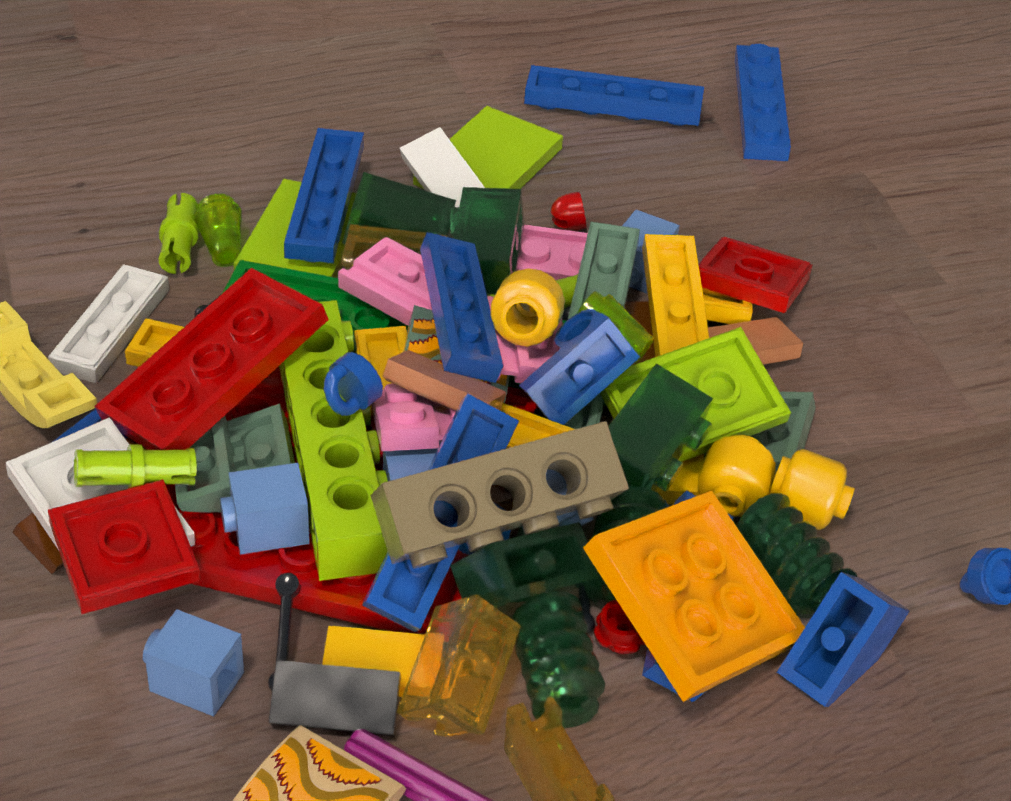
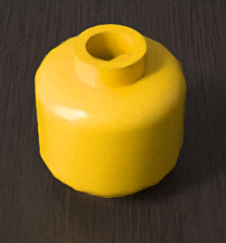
[490,268,565,347]
[698,435,776,517]
[768,449,855,530]

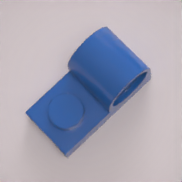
[519,309,640,425]

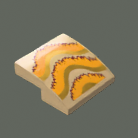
[233,725,406,801]

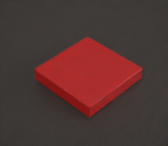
[698,237,813,313]
[48,479,200,615]

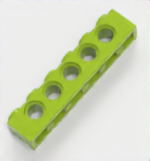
[279,300,388,581]

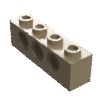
[370,421,629,568]

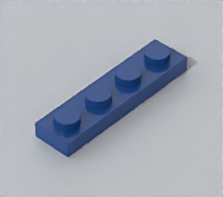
[735,44,791,161]
[524,65,704,126]
[284,128,364,263]
[420,232,503,383]
[362,394,519,632]

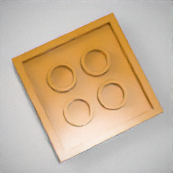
[583,490,805,702]

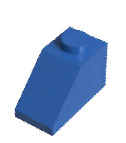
[777,572,910,707]

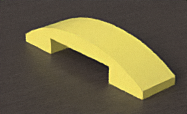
[0,301,97,428]

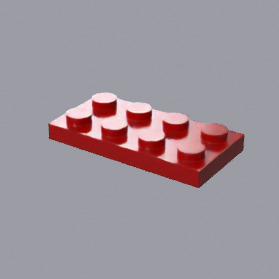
[94,268,329,450]

